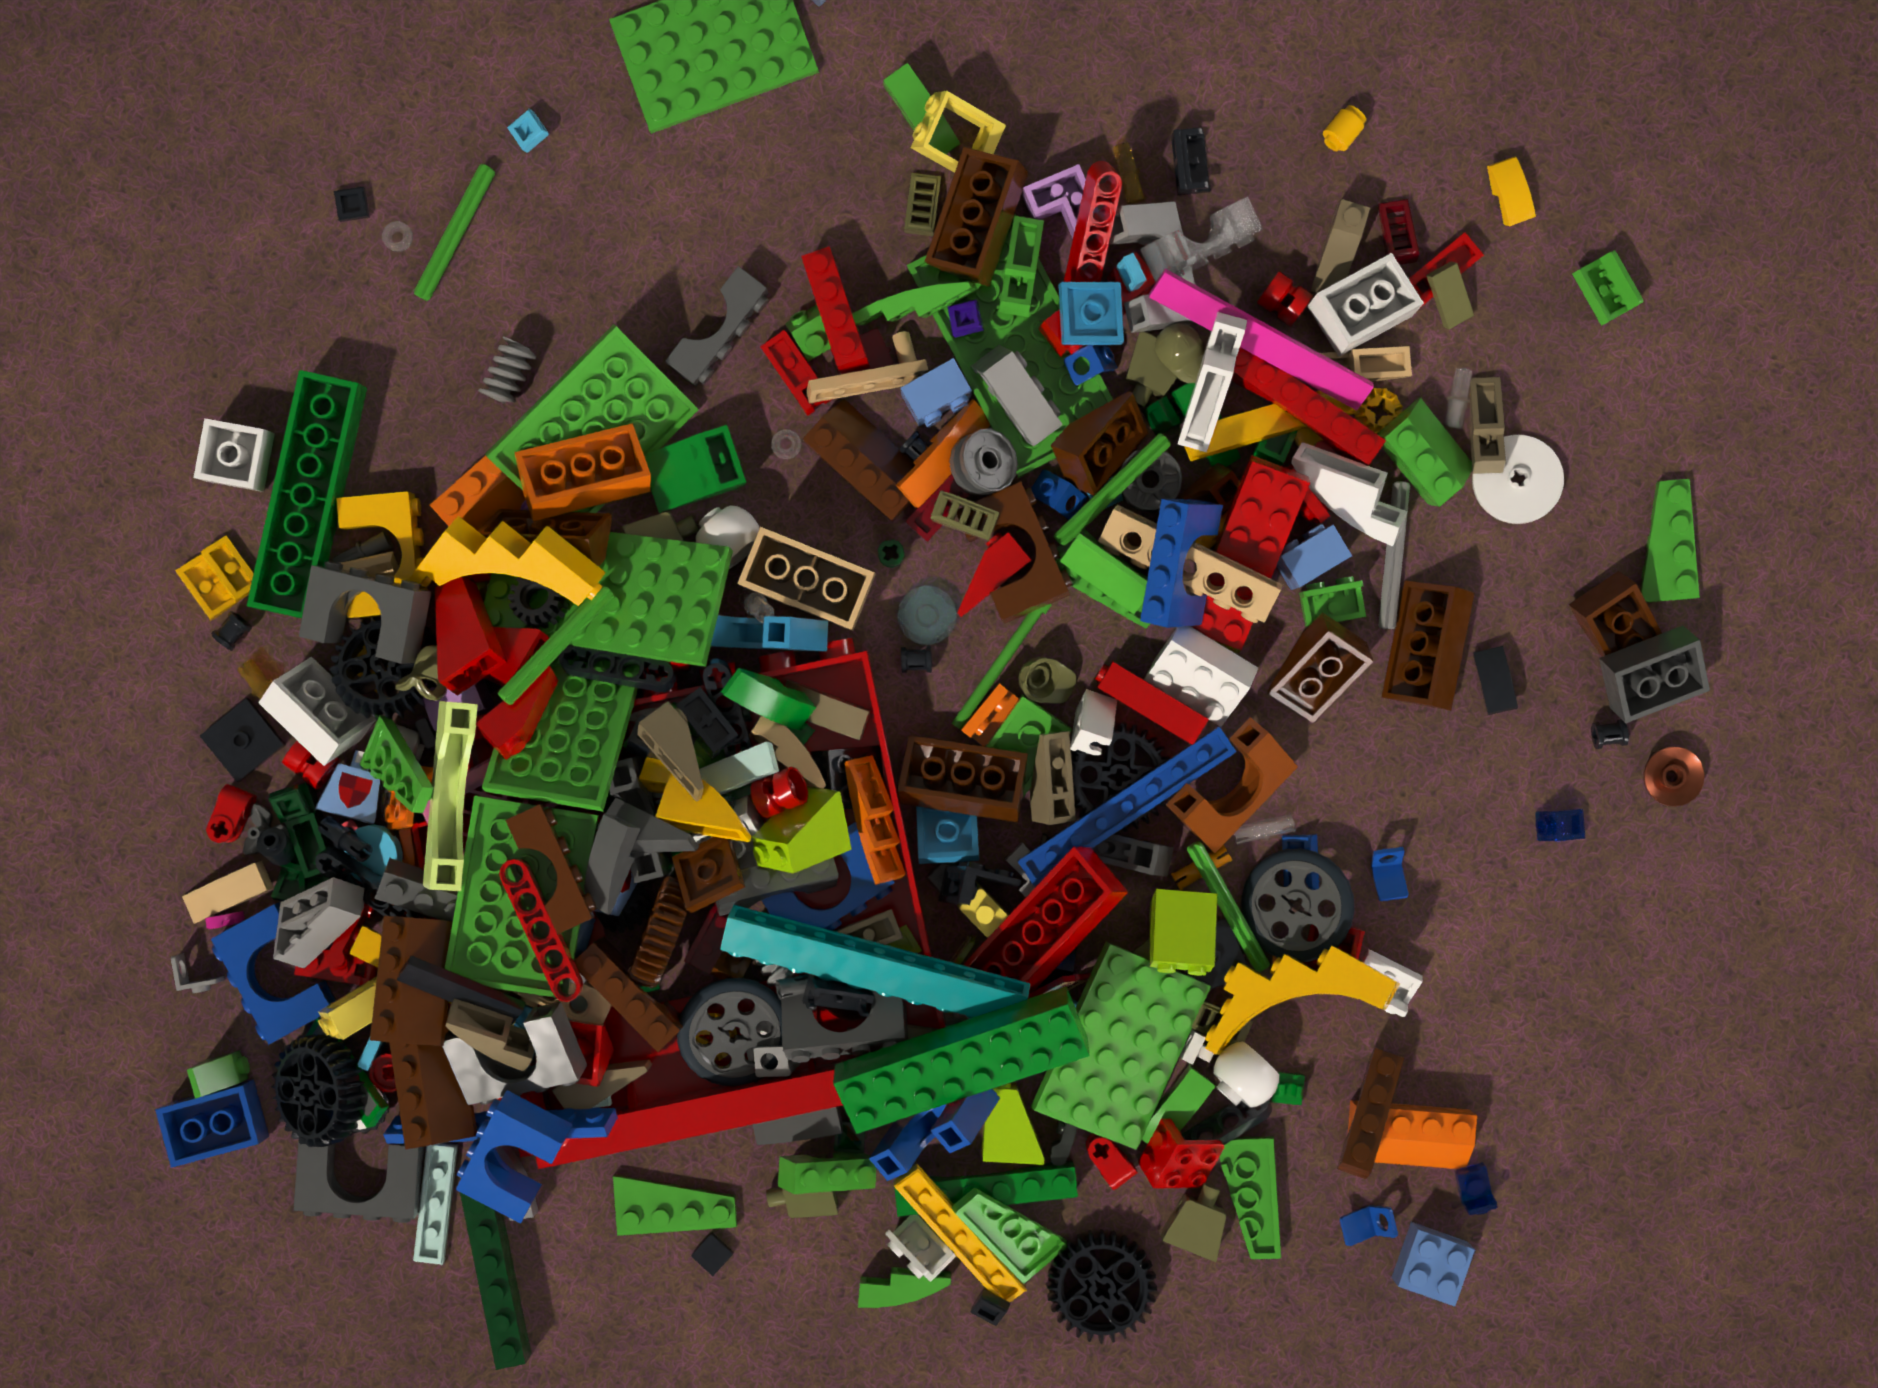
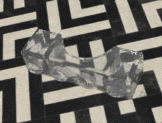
[1140,197,1263,282]

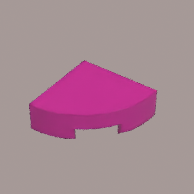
[205,911,245,929]

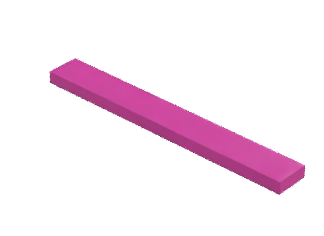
[1149,268,1374,411]

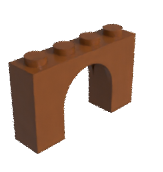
[1166,717,1298,853]

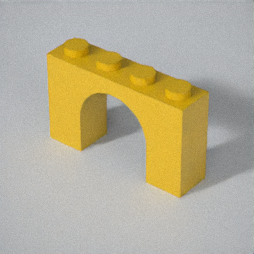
[336,491,428,619]

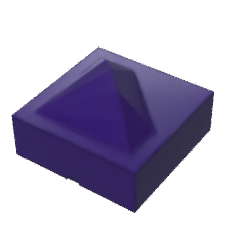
[947,299,984,338]

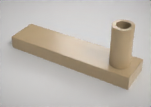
[807,331,928,404]

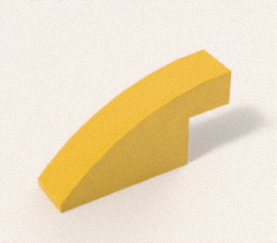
[639,757,751,842]

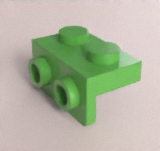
[1572,250,1643,326]
[785,303,859,362]
[1299,576,1366,628]

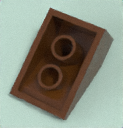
[1051,391,1148,496]
[1569,571,1662,657]
[1267,612,1373,723]

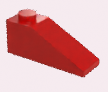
[957,532,1031,618]
[476,666,558,760]

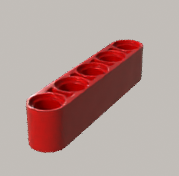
[1064,161,1122,282]
[499,858,583,1002]

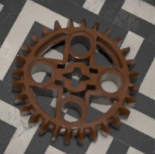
[628,876,687,988]

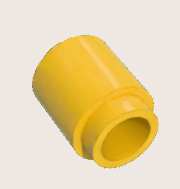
[1323,105,1366,152]

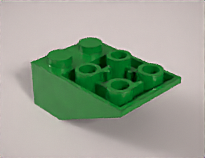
[644,425,746,514]

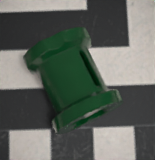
[878,539,905,568]

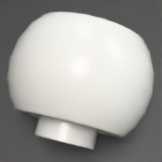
[696,506,760,569]
[1213,1041,1279,1107]

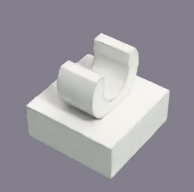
[1180,1029,1214,1065]

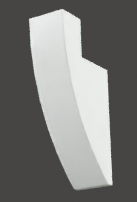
[1178,312,1247,453]
[1291,442,1408,546]

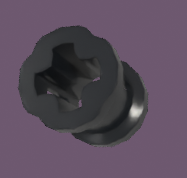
[899,431,929,461]
[211,611,252,651]
[901,646,932,673]
[1591,719,1629,749]

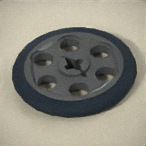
[1241,848,1355,962]
[677,978,782,1086]

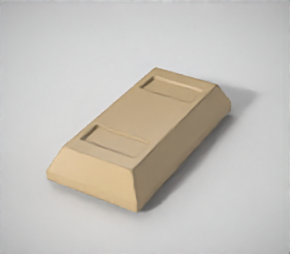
[341,551,399,577]

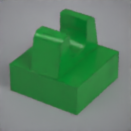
[1271,1071,1305,1105]

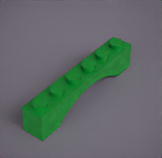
[894,1160,1078,1217]

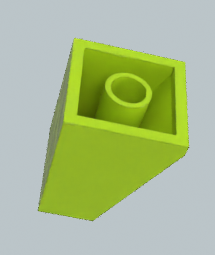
[752,786,852,874]
[1149,889,1217,976]
[982,1081,1044,1165]

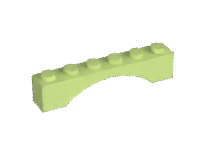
[423,701,478,891]

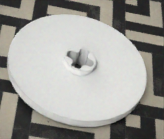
[1472,435,1564,524]

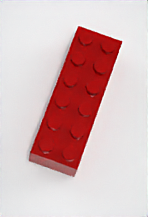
[1191,455,1310,651]
[963,846,1128,994]

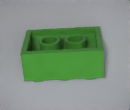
[1377,398,1472,507]
[1060,531,1148,615]

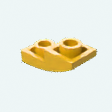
[1487,157,1536,226]

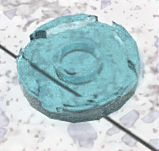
[897,585,957,645]

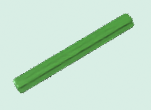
[414,164,495,301]
[1054,433,1171,547]
[498,585,614,705]
[1187,841,1270,972]

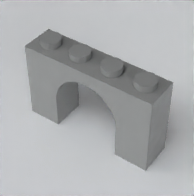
[1109,202,1195,333]

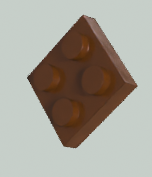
[672,837,745,913]

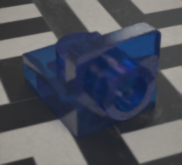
[1535,809,1585,841]
[1454,1162,1498,1215]

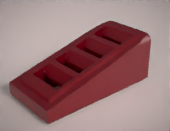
[1378,199,1419,265]

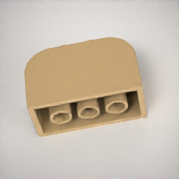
[737,527,876,631]

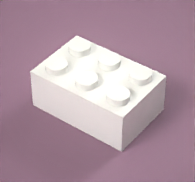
[1307,253,1424,357]
[1144,626,1258,727]
[259,657,376,766]

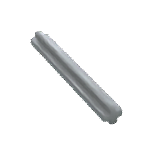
[1378,481,1410,629]

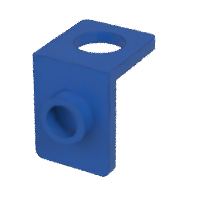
[1064,345,1118,385]
[1031,469,1087,520]
[1371,847,1409,901]
[1339,1205,1398,1246]

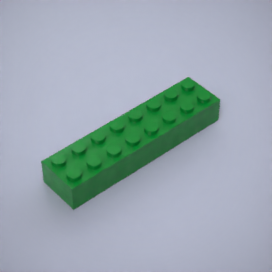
[246,370,367,618]
[833,986,1090,1134]

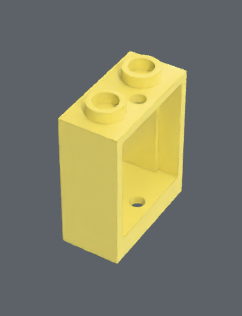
[911,91,1006,173]
[318,976,377,1040]

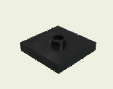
[200,698,286,782]
[1184,917,1248,990]

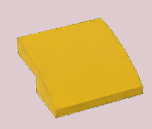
[175,536,254,621]

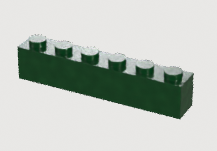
[460,1192,532,1370]

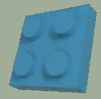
[1058,282,1124,345]
[916,806,979,864]

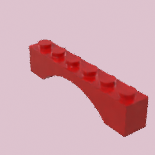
[1231,347,1386,466]

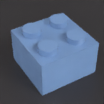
[900,358,972,428]
[1277,523,1352,590]
[1391,1222,1475,1306]

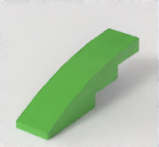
[852,282,978,326]

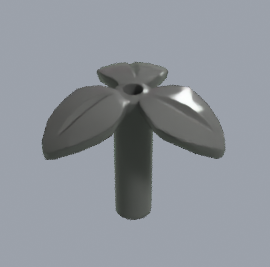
[243,803,290,855]

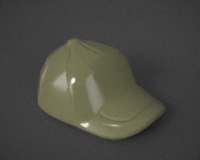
[1155,323,1205,384]
[1018,657,1076,704]

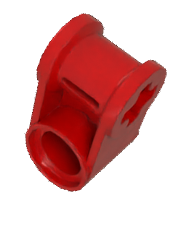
[206,784,257,843]
[1086,1133,1138,1191]

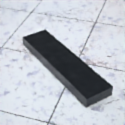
[397,956,526,1025]

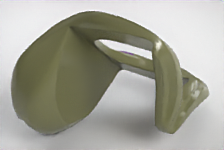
[396,645,447,701]

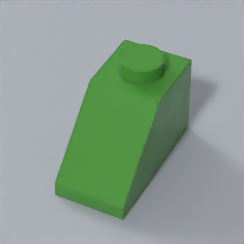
[187,1050,250,1099]

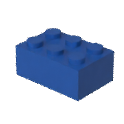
[155,1079,269,1168]

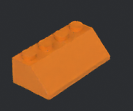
[515,423,651,521]
[430,455,525,531]
[1348,1100,1477,1170]

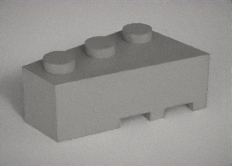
[970,345,1063,446]
[273,877,364,968]

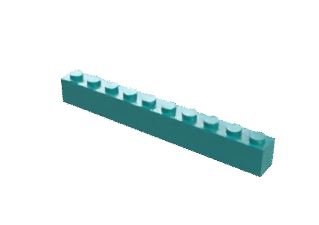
[720,905,1030,1019]

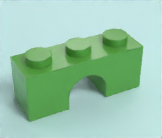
[778,1152,876,1194]

